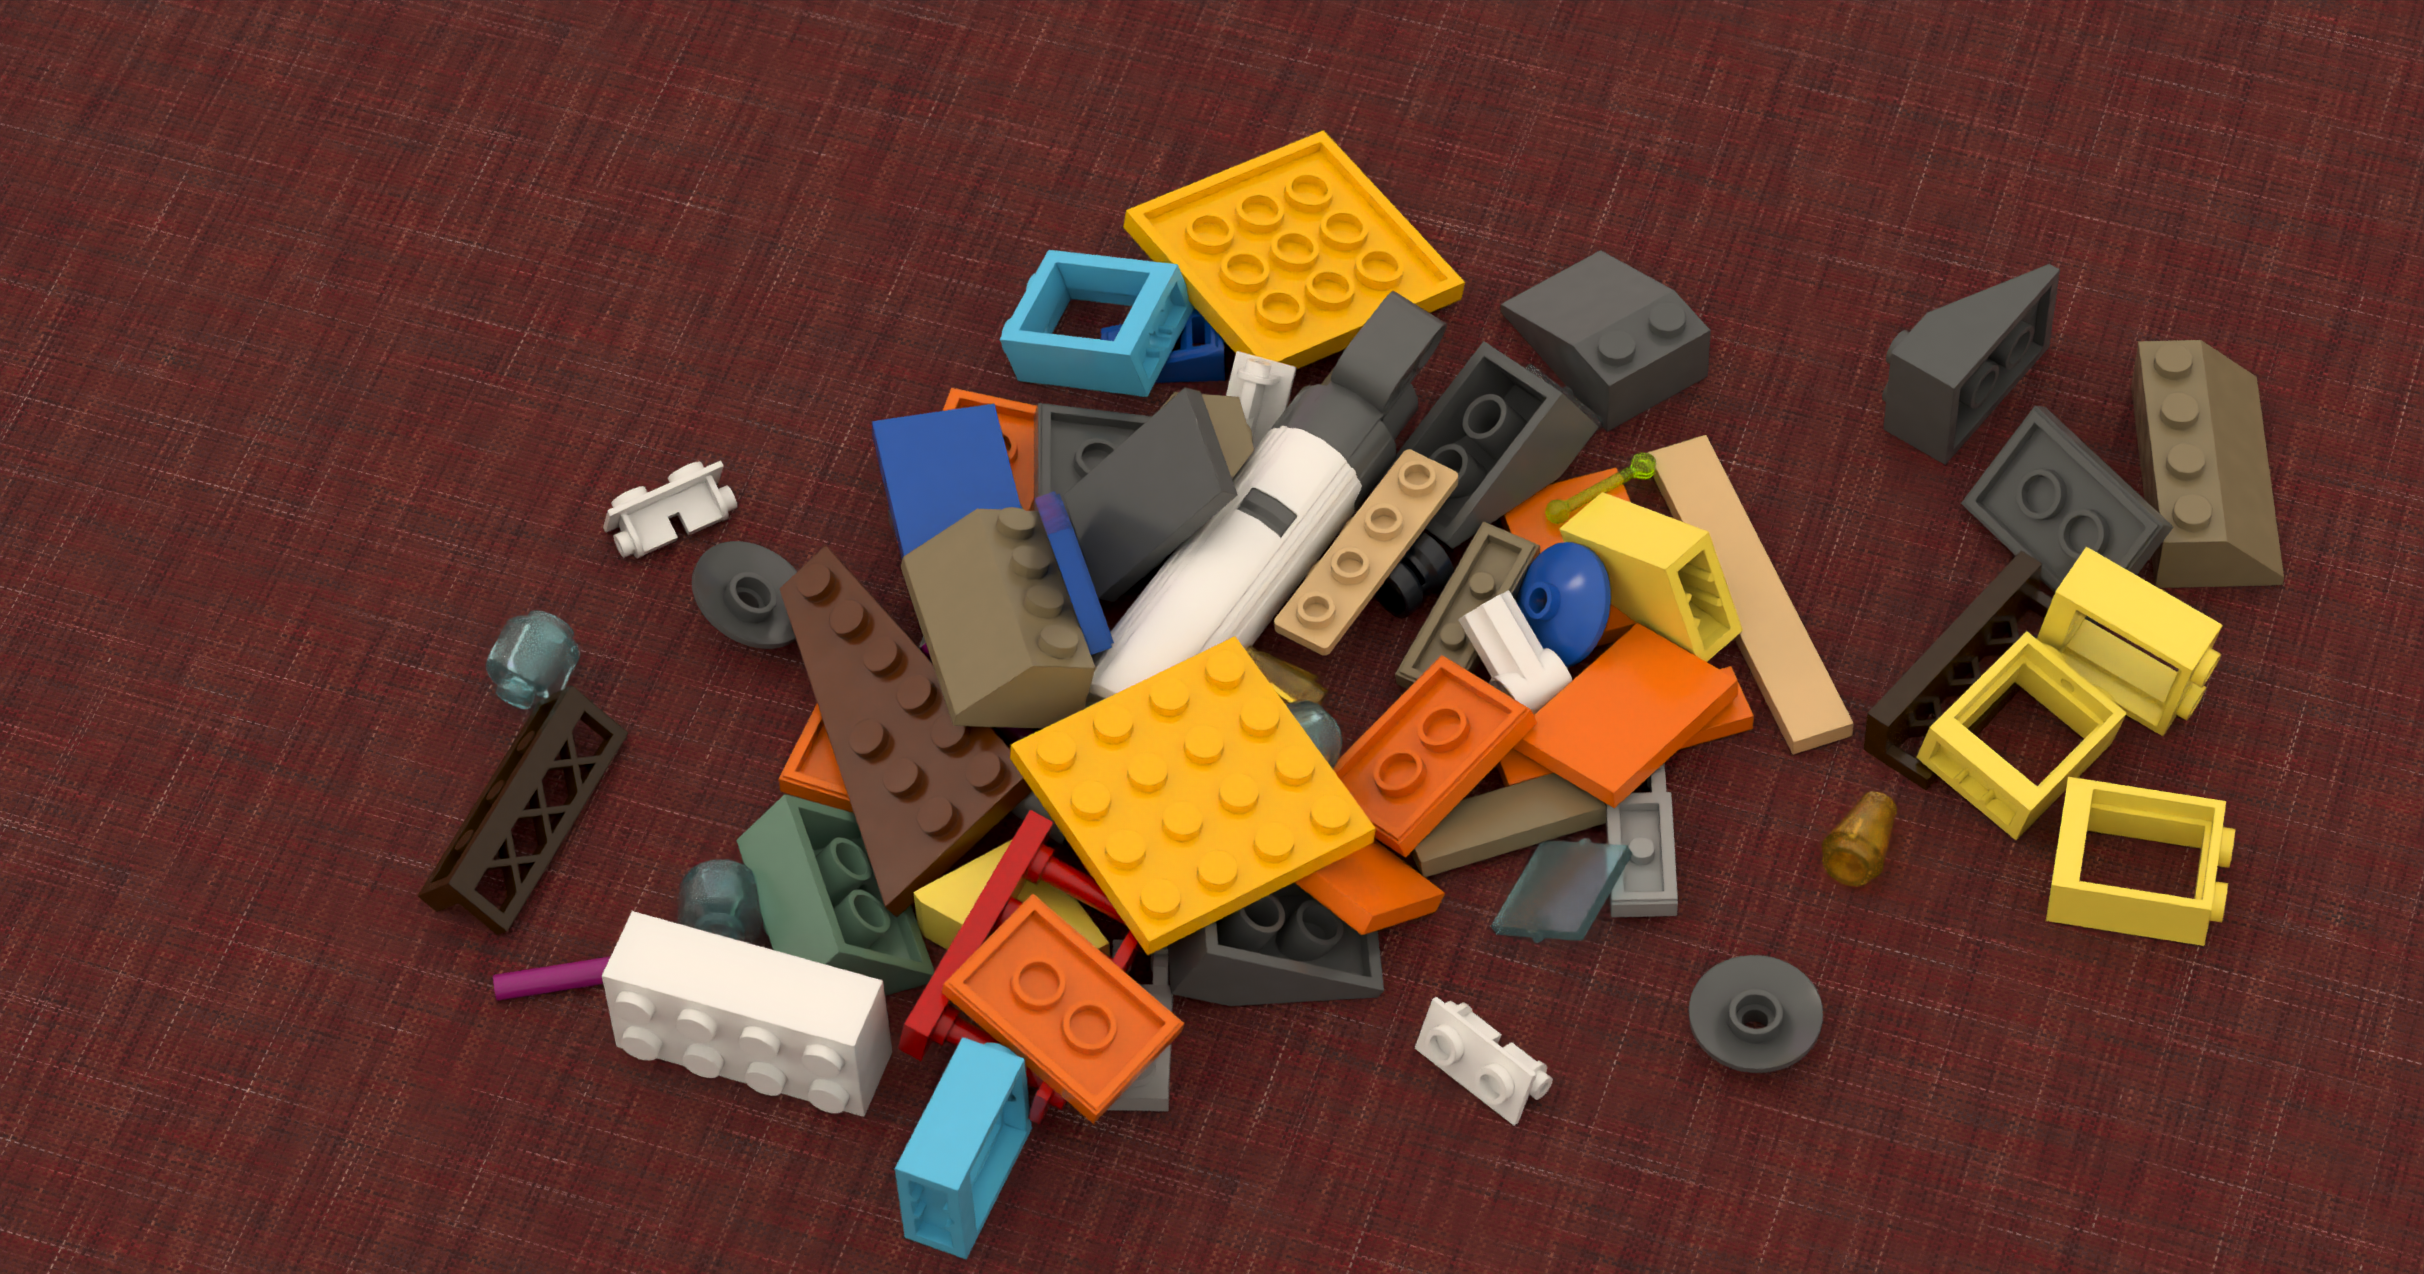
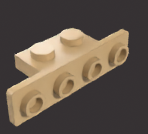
[1274,449,1458,656]

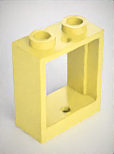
[2037,547,2222,736]
[1916,631,2127,840]
[2046,777,2235,946]

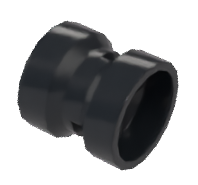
[1374,532,1454,619]

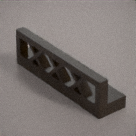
[1864,550,2053,790]
[418,685,628,935]

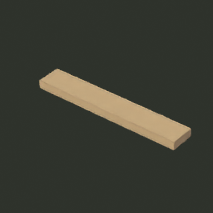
[1647,435,1854,755]

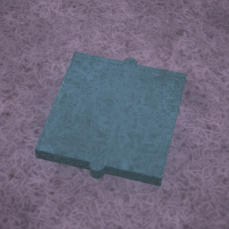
[1491,838,1633,943]

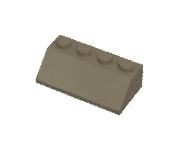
[2131,340,2284,588]
[901,507,1095,729]

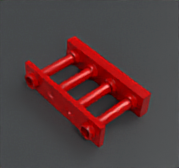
[898,810,1141,1125]

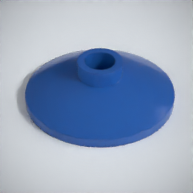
[1516,542,1611,668]

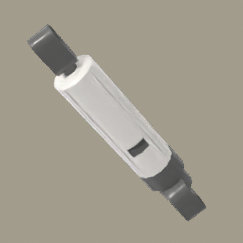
[1010,291,1447,847]

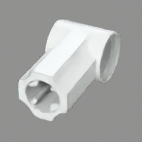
[1458,590,1573,715]

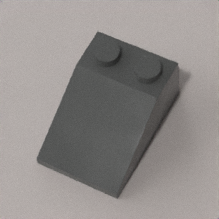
[1500,250,1711,432]
[1882,264,2060,465]
[1371,341,1599,549]
[1167,882,1384,1006]

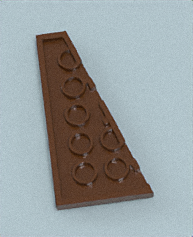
[780,545,1032,917]

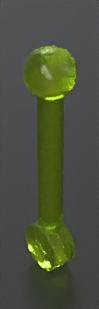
[1545,452,1656,524]

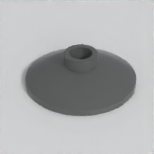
[692,541,797,649]
[1688,955,1823,1073]

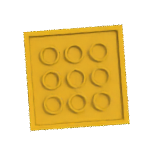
[1123,130,1465,369]
[1010,636,1376,955]

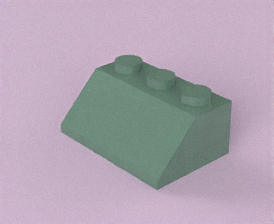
[736,794,935,996]

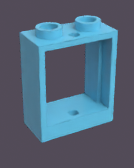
[999,250,1194,397]
[895,1037,1032,1259]

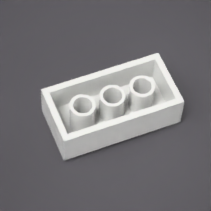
[602,911,893,1117]

